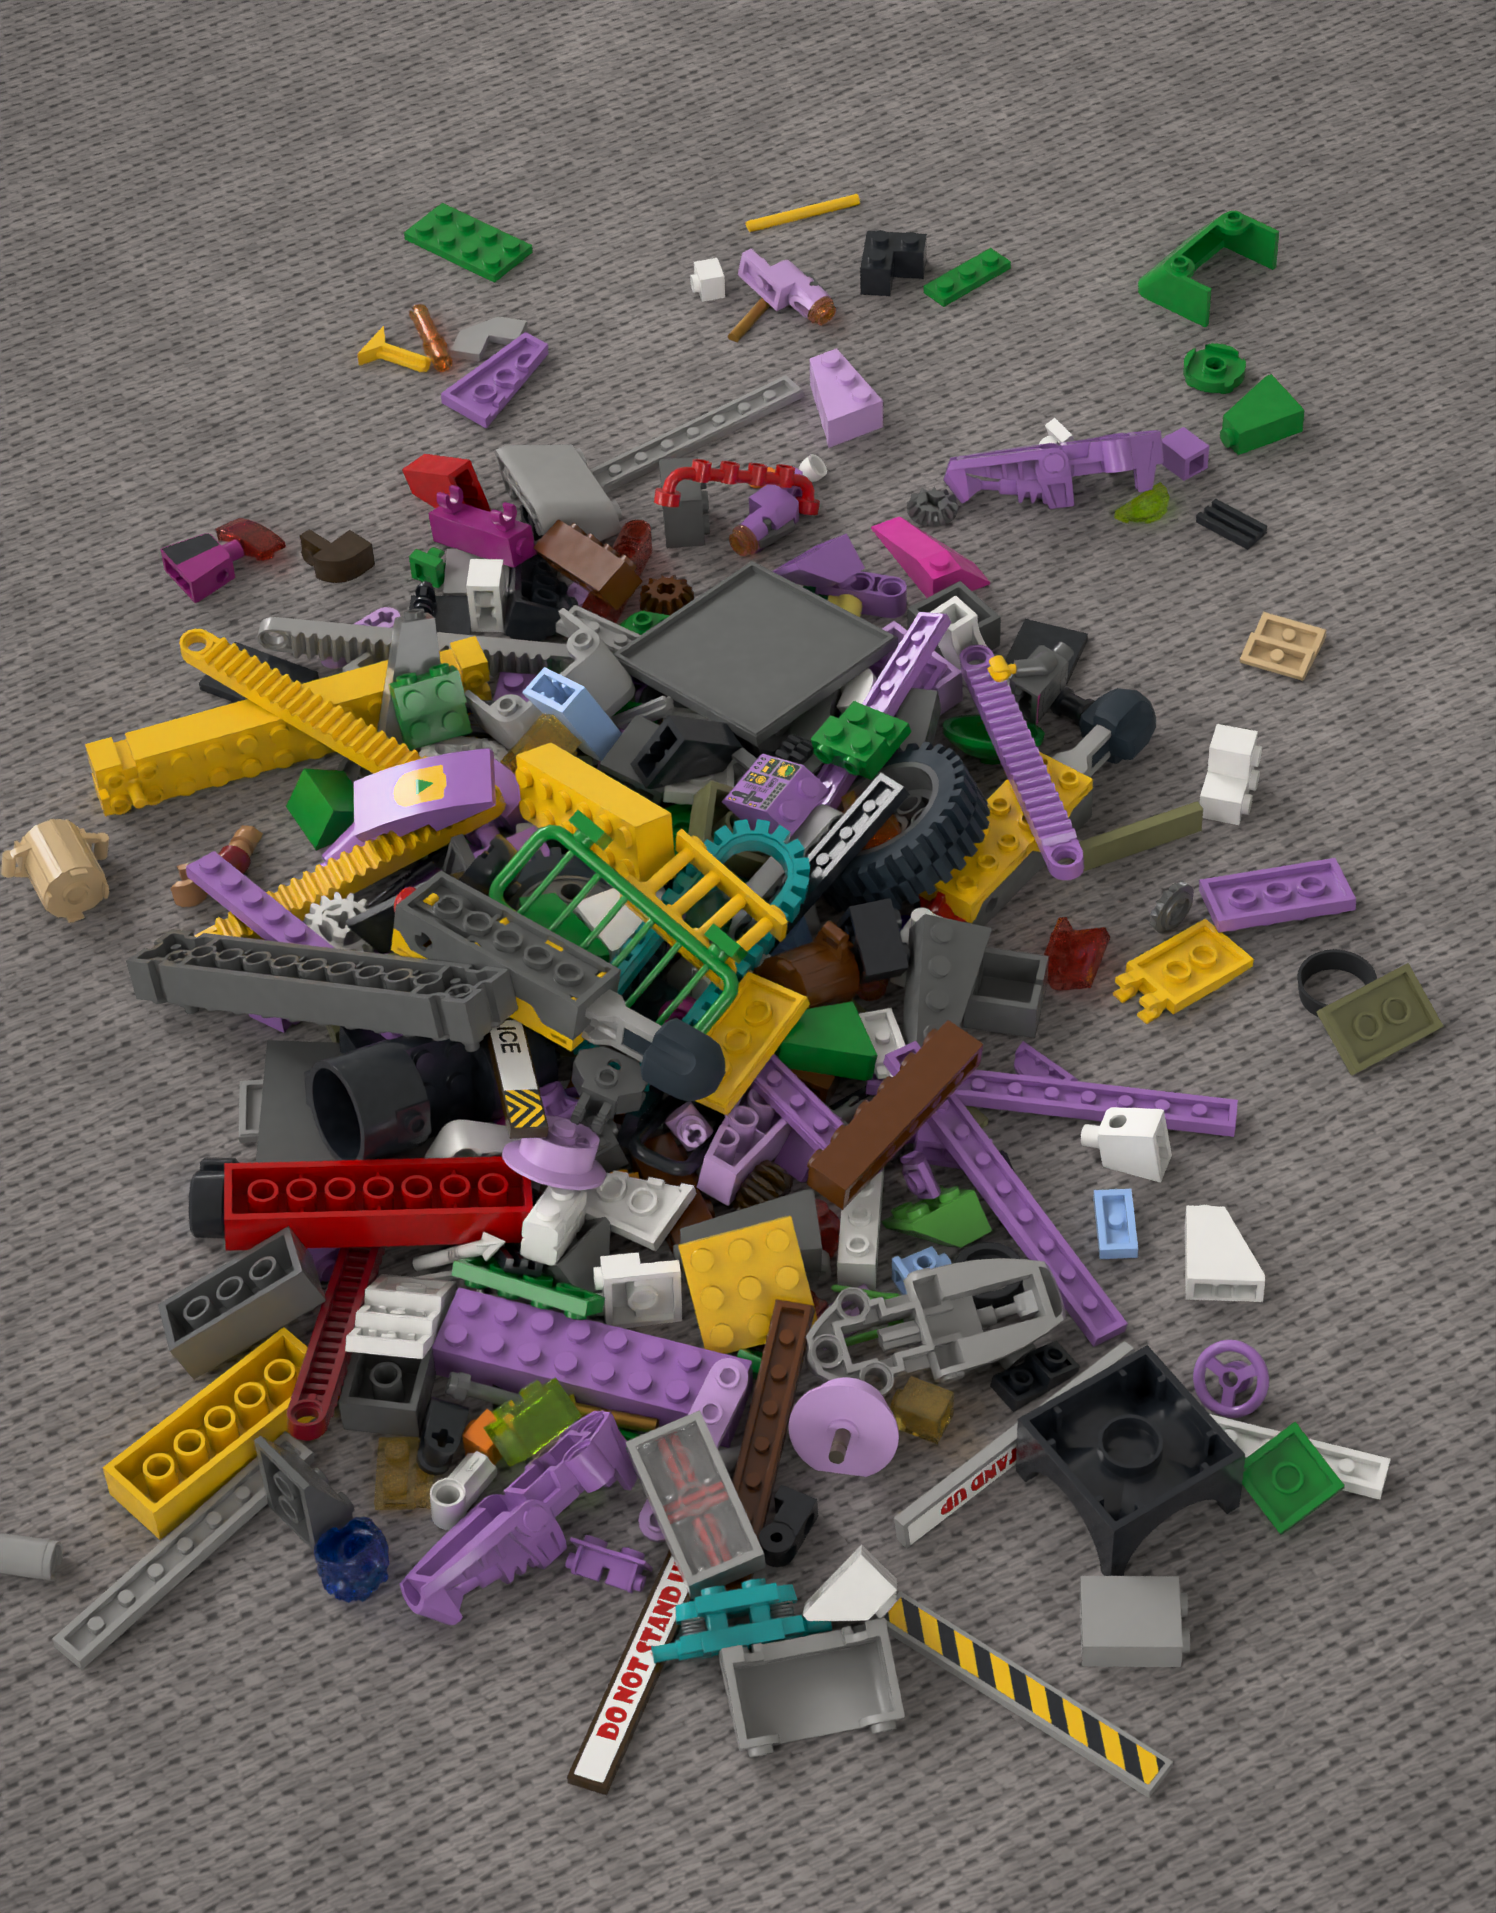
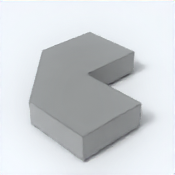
[450,316,527,361]

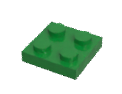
[1242,1422,1345,1535]

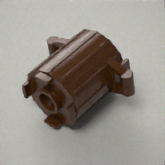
[753,921,860,1009]

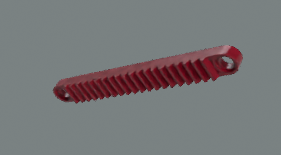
[287,1246,385,1441]

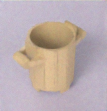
[1,819,109,923]

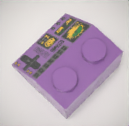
[722,754,829,837]

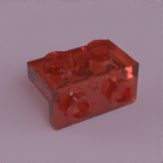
[1044,917,1111,991]

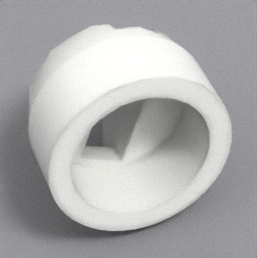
[799,454,827,482]

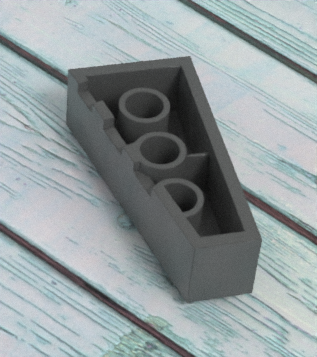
[902,914,992,1047]

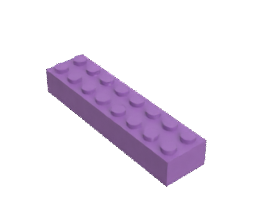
[432,1288,753,1448]

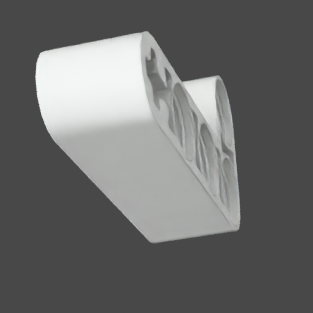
[425,1120,522,1158]

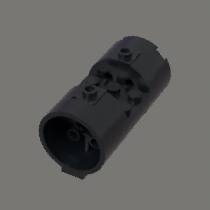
[304,1025,558,1160]

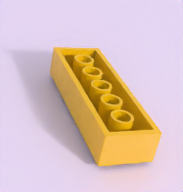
[515,742,676,882]
[103,1327,340,1540]

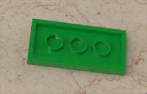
[404,203,533,283]

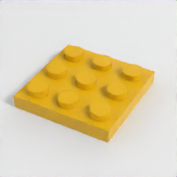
[678,1215,818,1354]

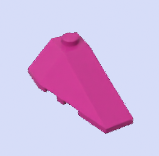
[871,516,990,598]

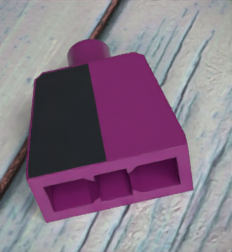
[160,533,244,603]

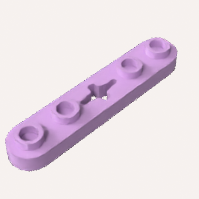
[638,1358,749,1542]

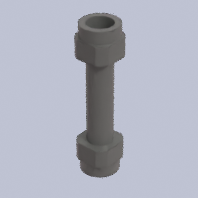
[445,1371,542,1419]

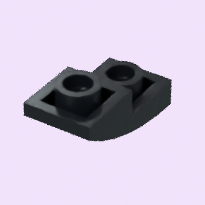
[990,1341,1080,1412]

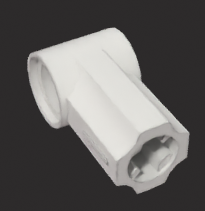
[430,1451,497,1530]

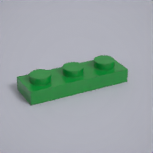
[924,248,1011,307]

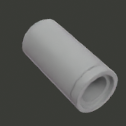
[0,1533,63,1581]

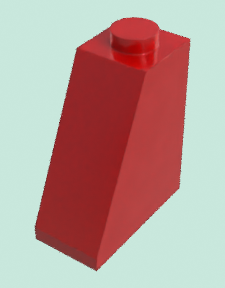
[402,454,491,512]

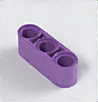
[816,571,907,618]

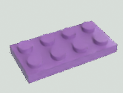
[1199,858,1356,933]

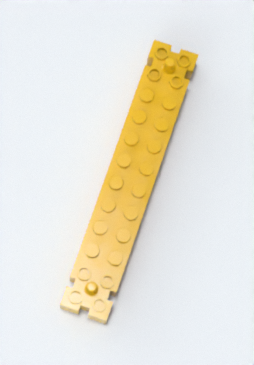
[85,636,492,817]

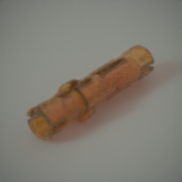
[409,304,453,372]

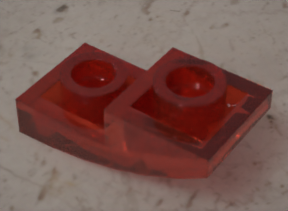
[216,518,286,561]

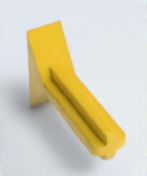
[357,326,431,372]

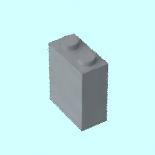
[1079,1576,1190,1667]

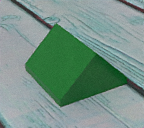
[286,768,354,851]

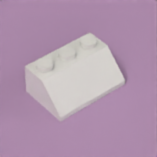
[803,1544,897,1621]

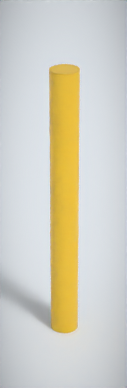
[746,194,860,232]

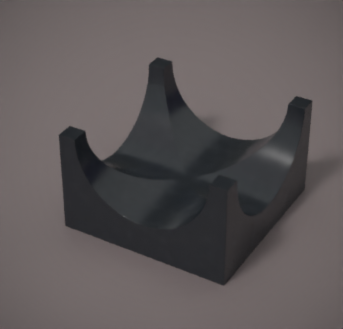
[1016,1345,1245,1576]

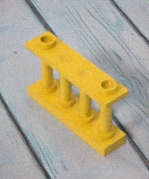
[620,829,788,991]

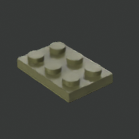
[1316,963,1443,1075]

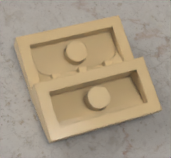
[1240,612,1326,681]

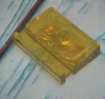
[374,1437,435,1510]

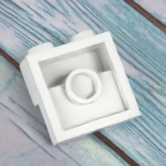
[593,1253,682,1329]

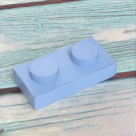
[1093,1189,1138,1259]

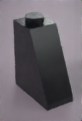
[630,715,743,790]

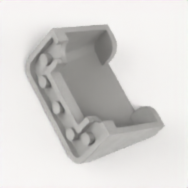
[494,444,623,541]
[718,1618,905,1758]

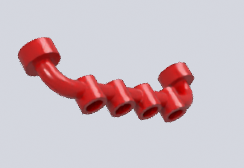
[654,459,820,515]

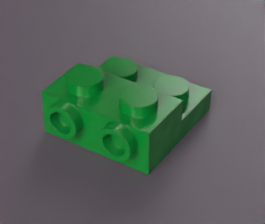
[388,663,472,750]
[810,701,912,780]

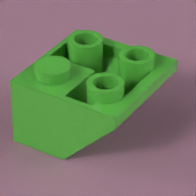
[881,1185,992,1248]

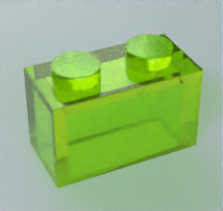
[484,1377,582,1467]

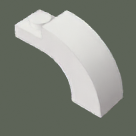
[930,596,1013,690]

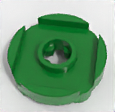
[1183,343,1246,394]

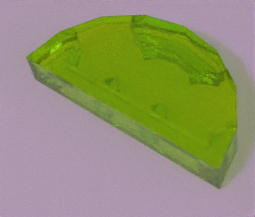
[1114,482,1170,524]

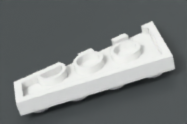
[531,1170,696,1251]

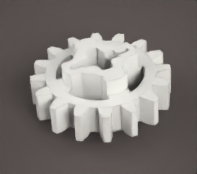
[304,892,374,953]

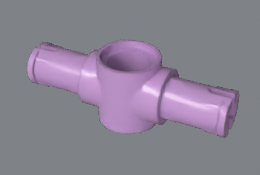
[665,1102,714,1151]

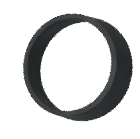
[1297,949,1377,1017]

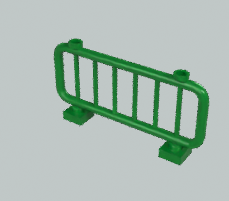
[488,810,748,1034]

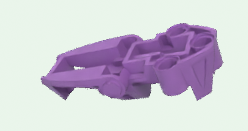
[943,430,1164,509]
[400,1411,637,1626]

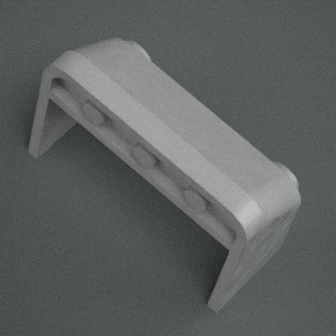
[465,608,635,755]

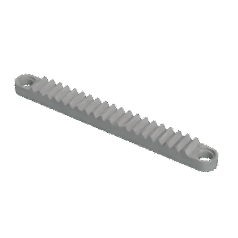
[257,617,575,677]

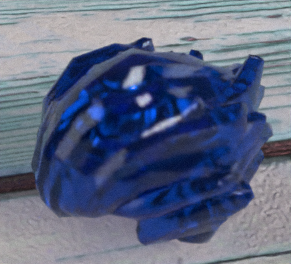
[314,1516,390,1603]

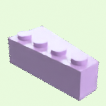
[697,1086,793,1206]

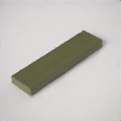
[1072,801,1203,872]

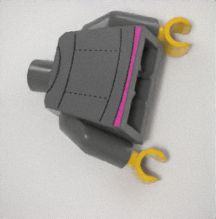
[987,642,1074,725]

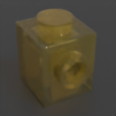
[891,1376,954,1444]

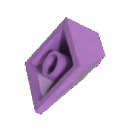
[772,533,865,589]

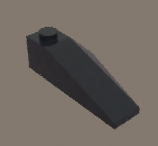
[504,552,578,642]

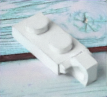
[859,1008,905,1079]

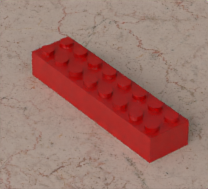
[224,1156,533,1251]

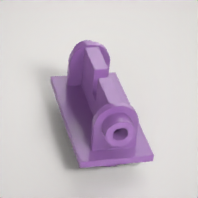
[565,1535,653,1593]

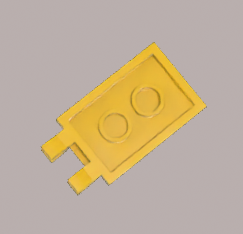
[1113,918,1254,1024]

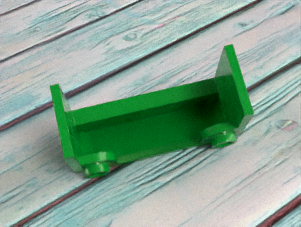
[1138,210,1279,328]

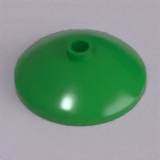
[942,714,1045,765]

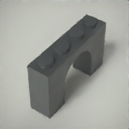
[789,688,941,751]

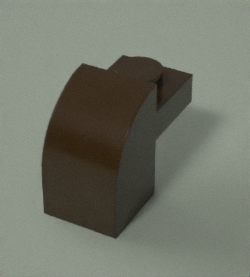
[300,529,375,583]

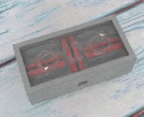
[626,1410,766,1600]

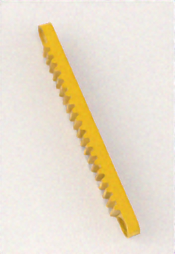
[179,629,428,774]
[195,785,506,940]

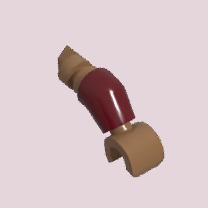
[171,825,263,907]

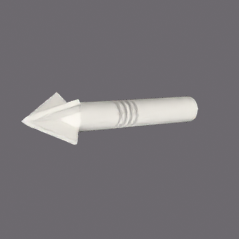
[412,1232,505,1271]

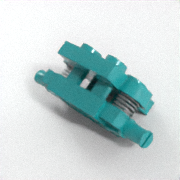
[651,1578,832,1664]

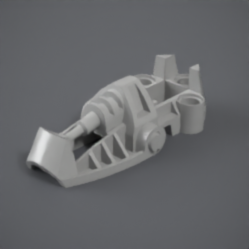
[805,1258,1066,1398]

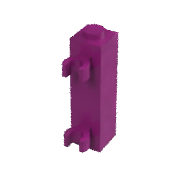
[428,485,536,568]

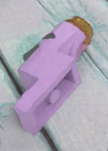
[738,249,836,326]

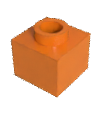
[462,1409,514,1465]

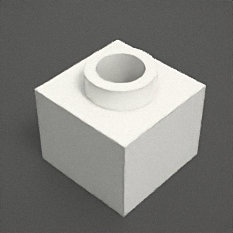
[690,258,725,302]

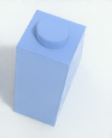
[522,667,622,761]

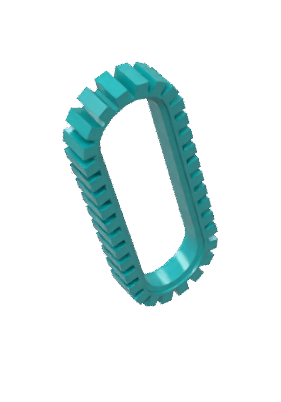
[573,819,810,1091]

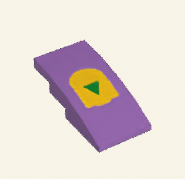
[354,748,496,843]

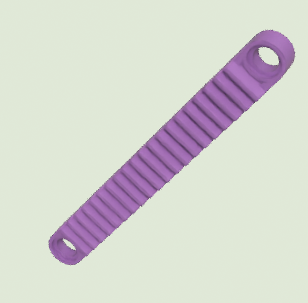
[959,645,1084,880]

